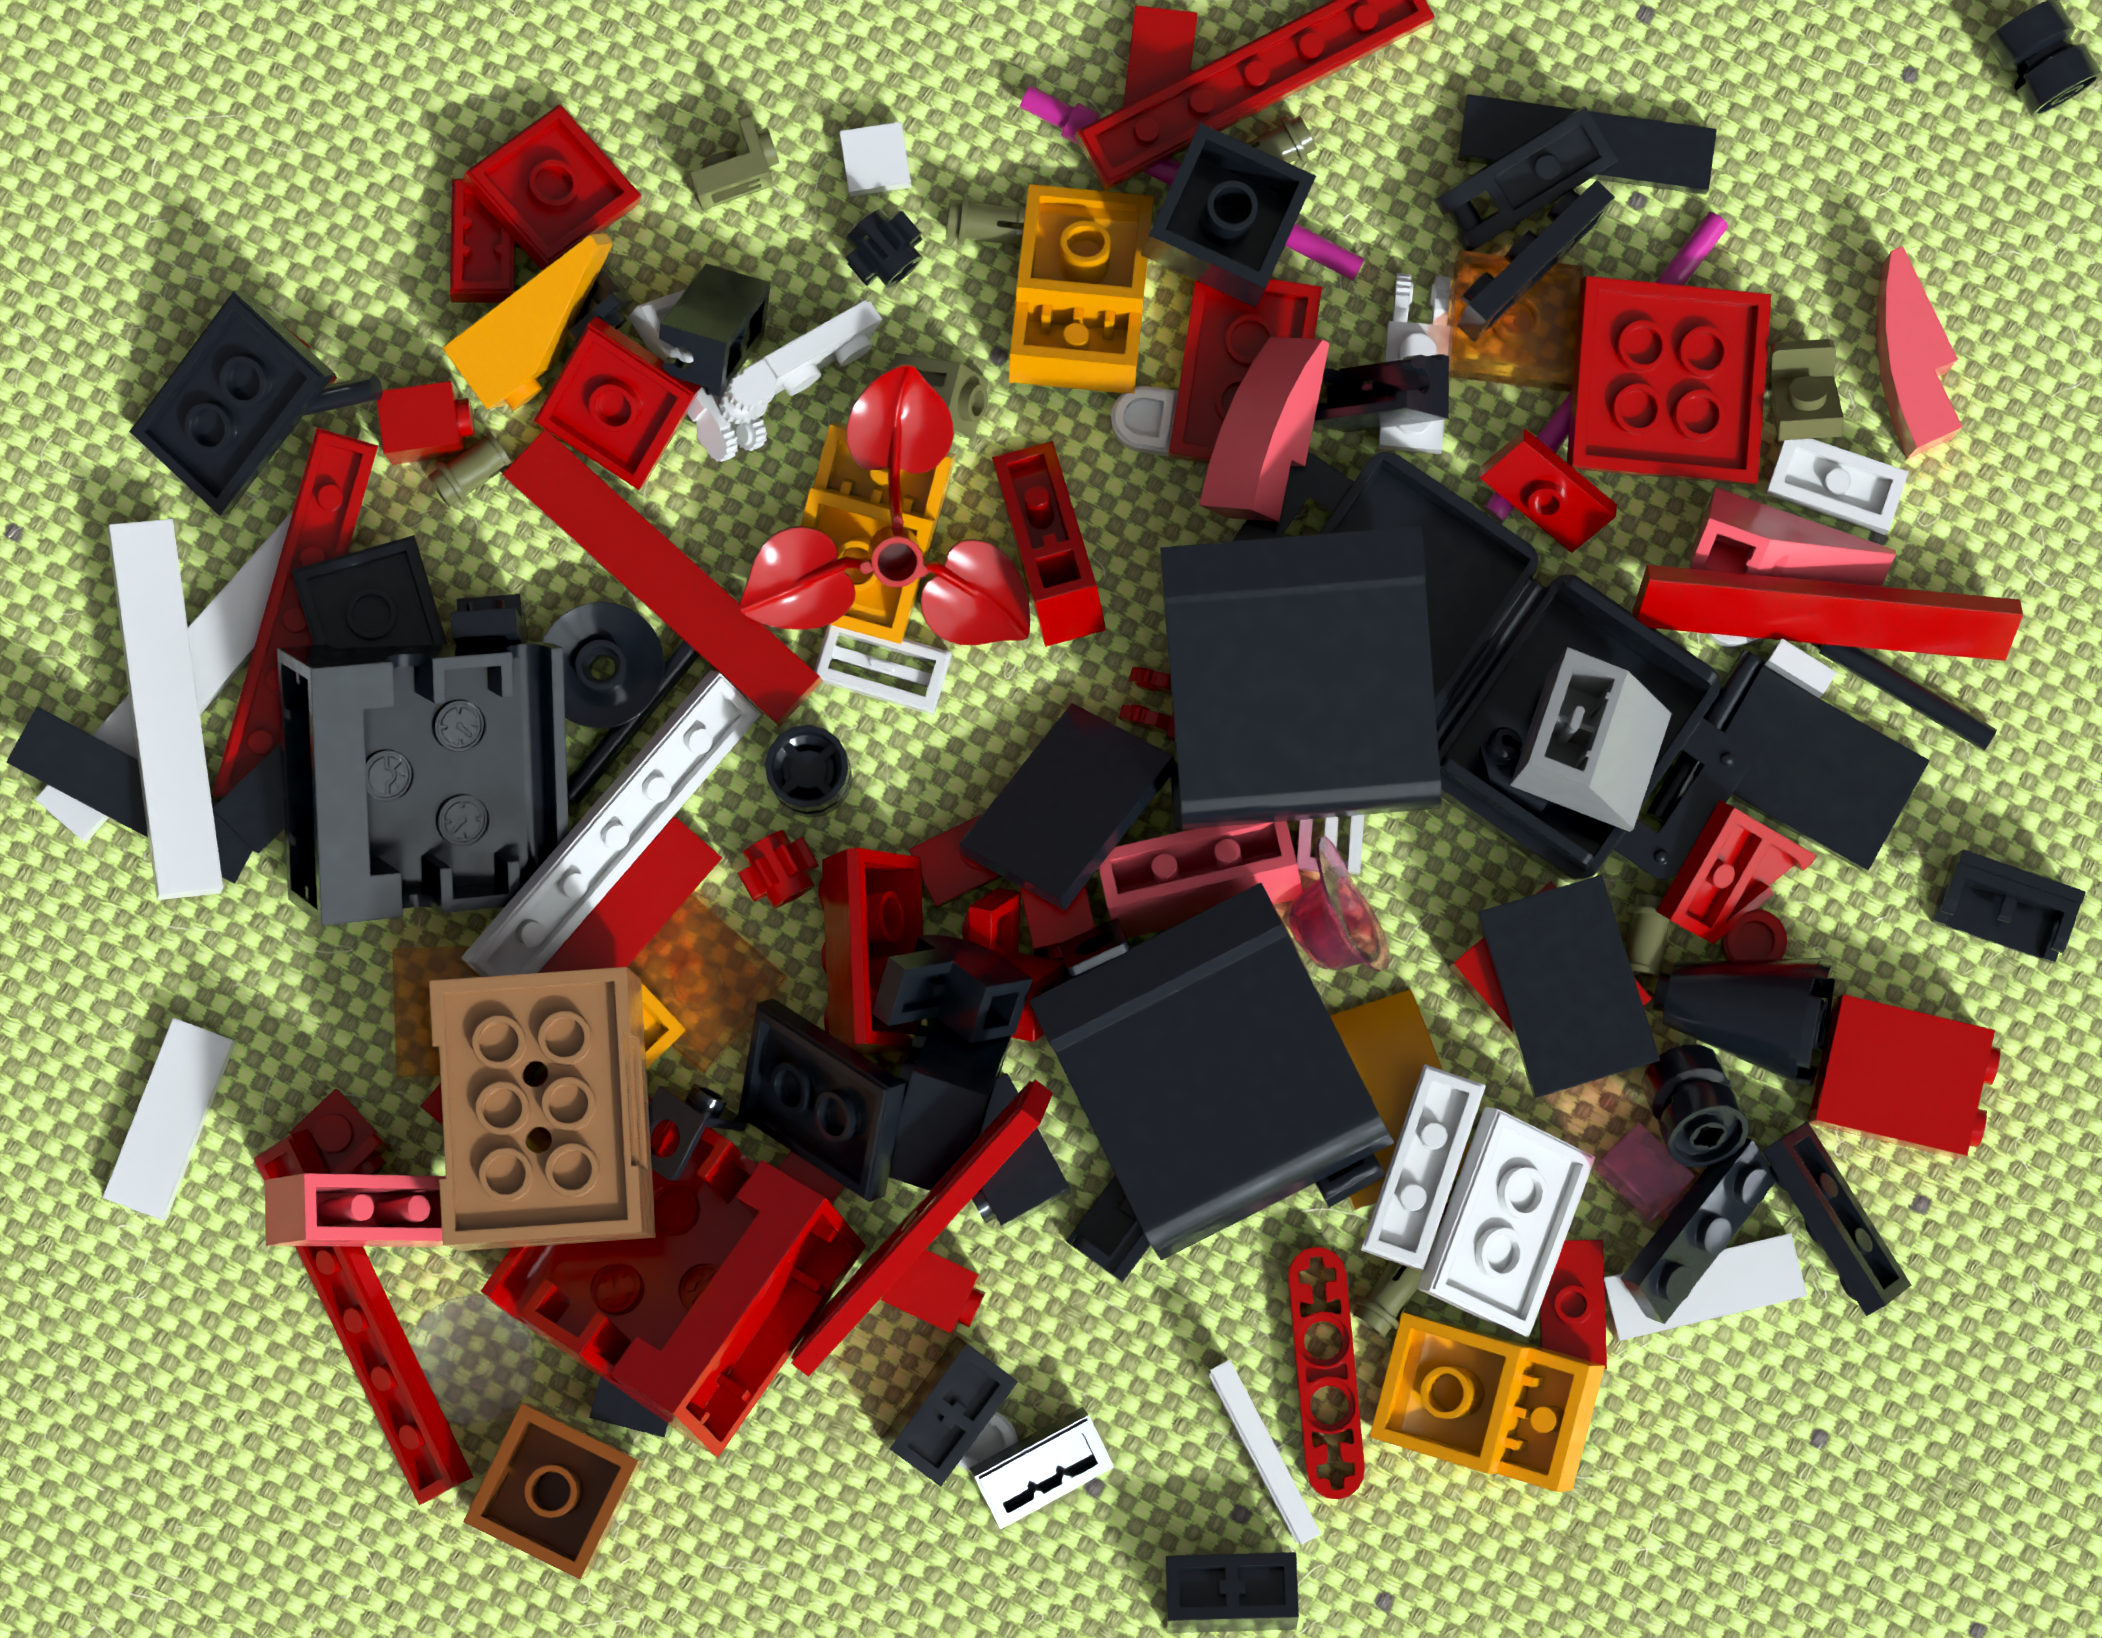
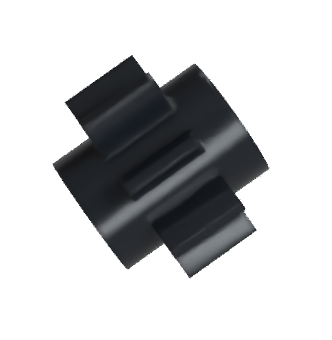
[846,209,923,288]

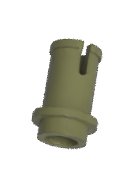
[1246,115,1317,163]
[945,194,1025,247]
[428,432,512,507]
[1625,894,1673,978]
[1352,1261,1424,1338]

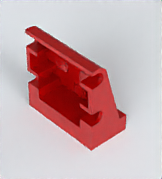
[480,1096,866,1458]

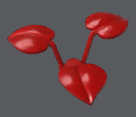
[739,364,1030,646]

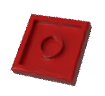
[462,104,642,271]
[534,316,702,490]

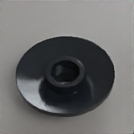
[542,602,665,729]

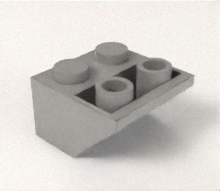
[1510,647,1672,832]

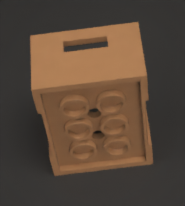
[429,967,656,1251]

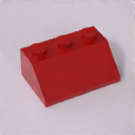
[818,848,928,1054]

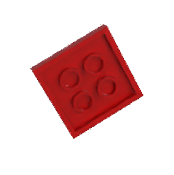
[1567,276,1772,486]

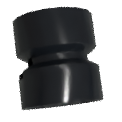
[1986,0,2102,117]
[765,725,853,818]
[1642,1045,1749,1167]

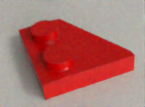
[1656,800,1817,944]

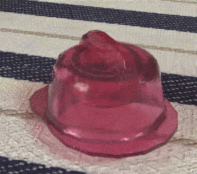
[1289,837,1390,972]

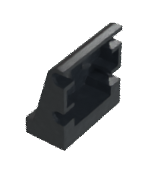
[1160,526,1441,829]
[277,642,569,925]
[1029,882,1394,1261]

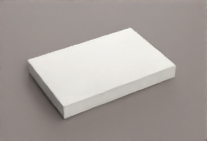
[1417,1107,1595,1338]

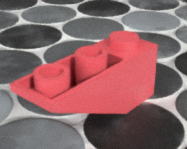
[1689,487,1896,586]

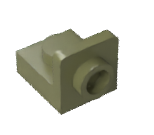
[690,114,780,210]
[1768,339,1844,441]
[892,353,988,439]

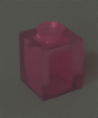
[1590,1122,1695,1225]

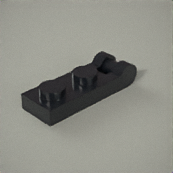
[1433,106,1618,253]

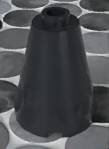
[1653,958,1836,1086]

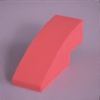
[1876,246,1963,459]
[1199,337,1329,522]

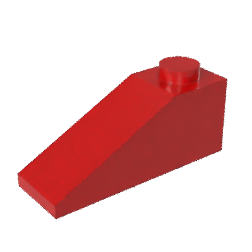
[992,441,1106,647]

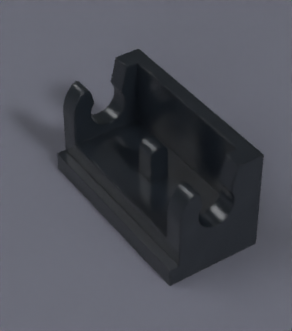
[659,263,771,397]
[1314,354,1449,433]
[1931,849,2086,964]
[1066,1175,1151,1284]
[880,1336,1018,1487]
[1166,1552,1299,1633]

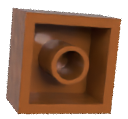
[463,1403,645,1580]

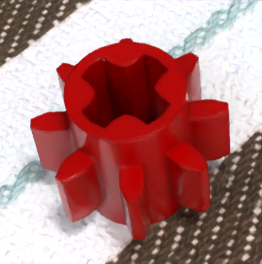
[738,830,819,909]

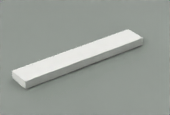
[35,514,291,843]
[107,519,223,900]
[461,670,761,977]

